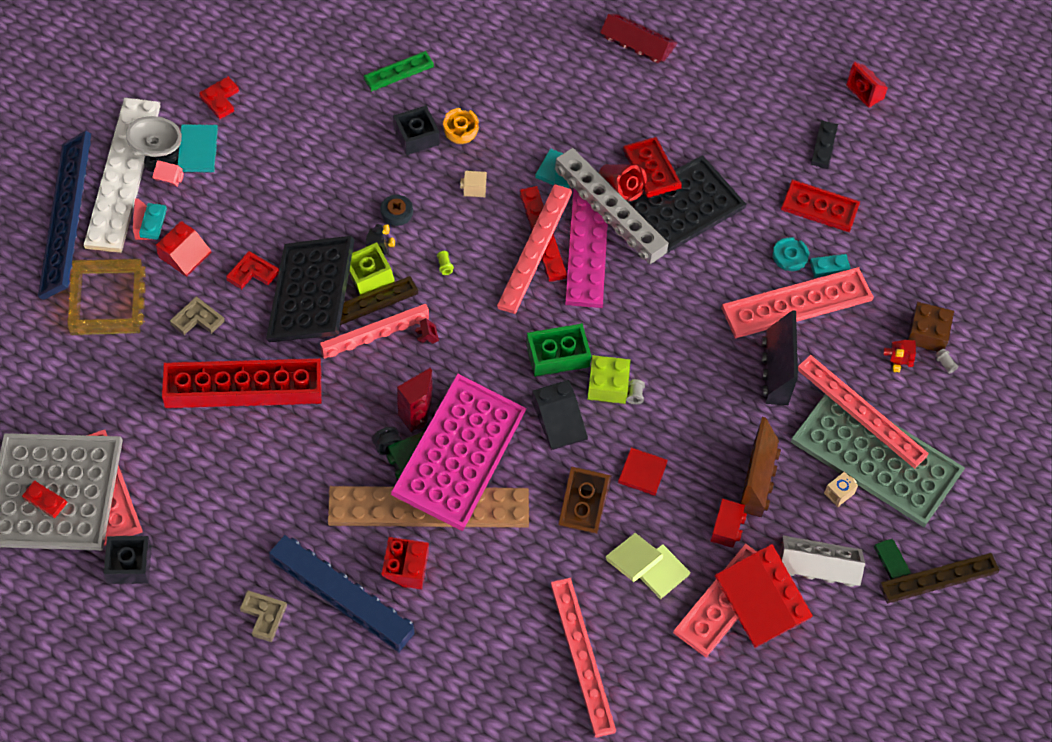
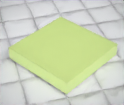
[606,533,663,582]
[640,544,691,599]

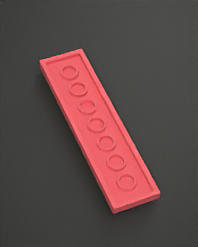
[722,267,873,339]

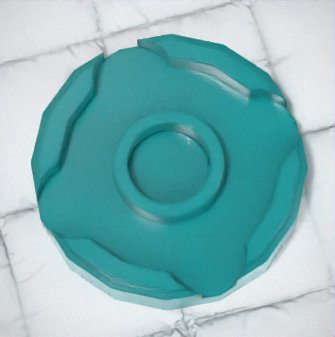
[772,237,809,271]

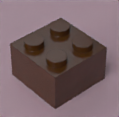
[907,302,954,352]

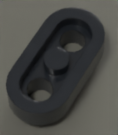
[144,149,179,172]

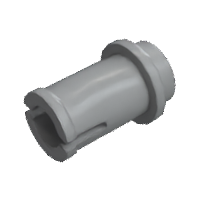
[935,349,959,374]

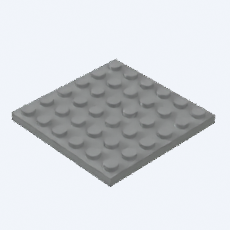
[0,433,123,550]

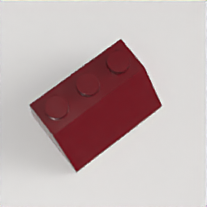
[397,368,432,432]

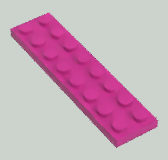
[565,188,608,308]

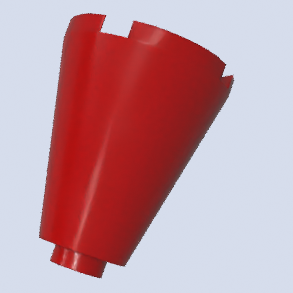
[599,164,647,201]

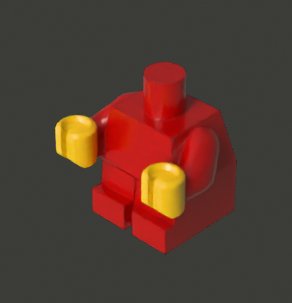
[883,340,916,372]

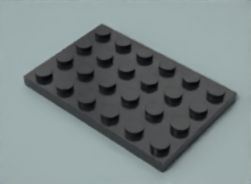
[626,155,746,256]
[266,235,355,343]

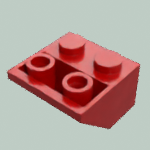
[381,537,429,589]

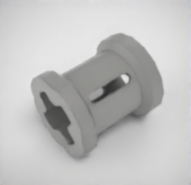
[626,379,645,404]

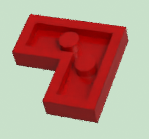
[199,76,239,120]
[226,251,279,290]

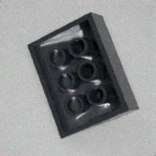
[761,310,798,406]

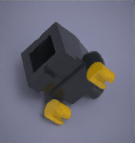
[366,224,395,255]

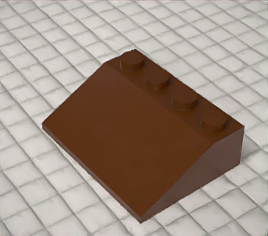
[740,417,781,517]

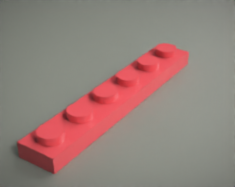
[320,304,429,359]

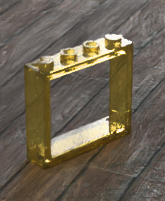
[68,259,146,335]

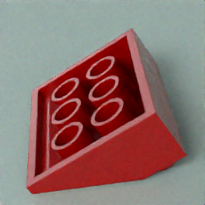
[715,544,813,648]

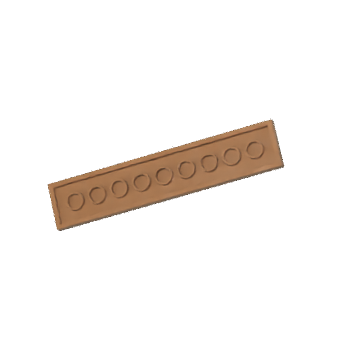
[328,486,529,527]

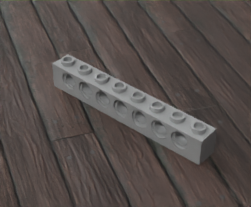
[555,148,668,264]

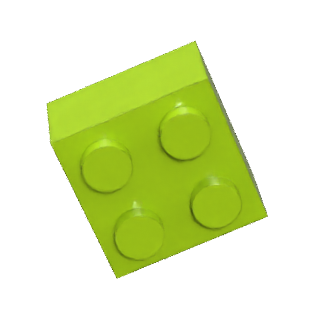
[349,242,395,296]
[587,355,631,404]

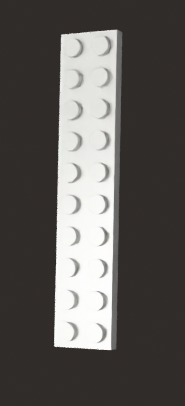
[84,98,160,253]

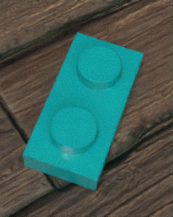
[139,203,167,240]
[810,254,851,278]

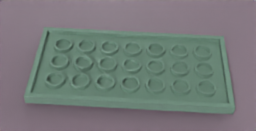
[791,394,965,527]

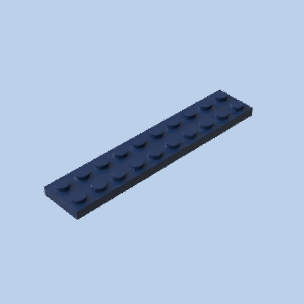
[38,131,91,300]

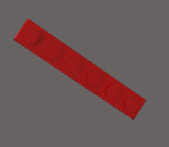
[519,186,567,282]

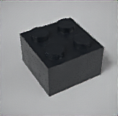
[393,105,440,155]
[104,536,152,584]

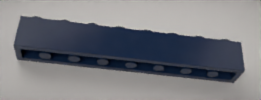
[269,535,414,653]

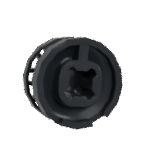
[372,426,402,455]

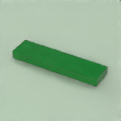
[363,51,434,92]

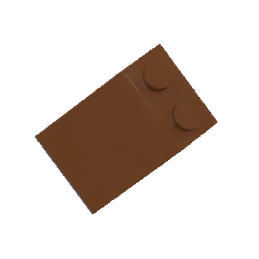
[558,466,612,534]

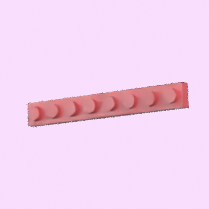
[497,184,572,314]
[798,355,929,469]
[551,578,616,738]

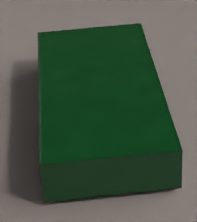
[874,538,911,580]

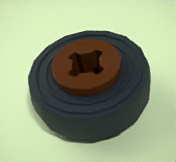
[380,194,413,226]

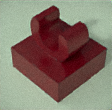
[415,318,439,344]

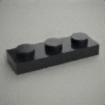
[811,120,838,169]

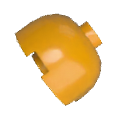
[443,108,479,144]

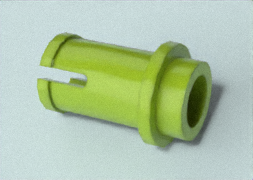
[437,251,454,275]

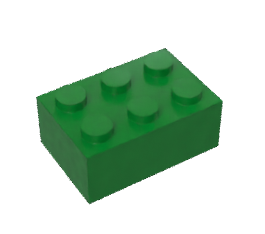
[526,323,591,377]

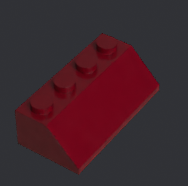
[600,14,677,63]

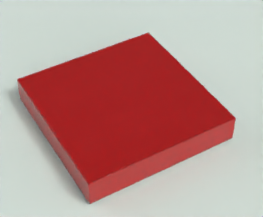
[618,447,668,496]

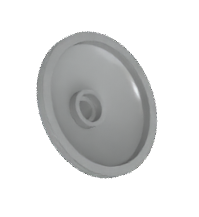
[126,116,182,157]

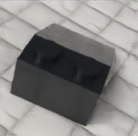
[531,380,588,450]

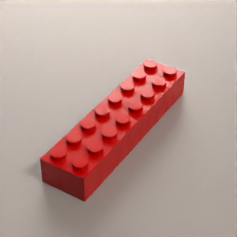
[162,359,322,408]

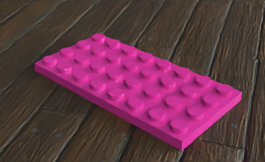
[391,374,527,531]

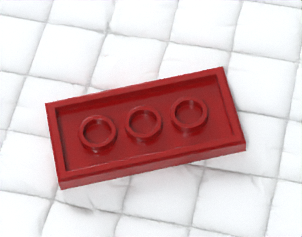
[623,137,682,198]
[781,179,860,233]

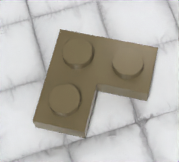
[170,296,225,335]
[240,590,287,642]

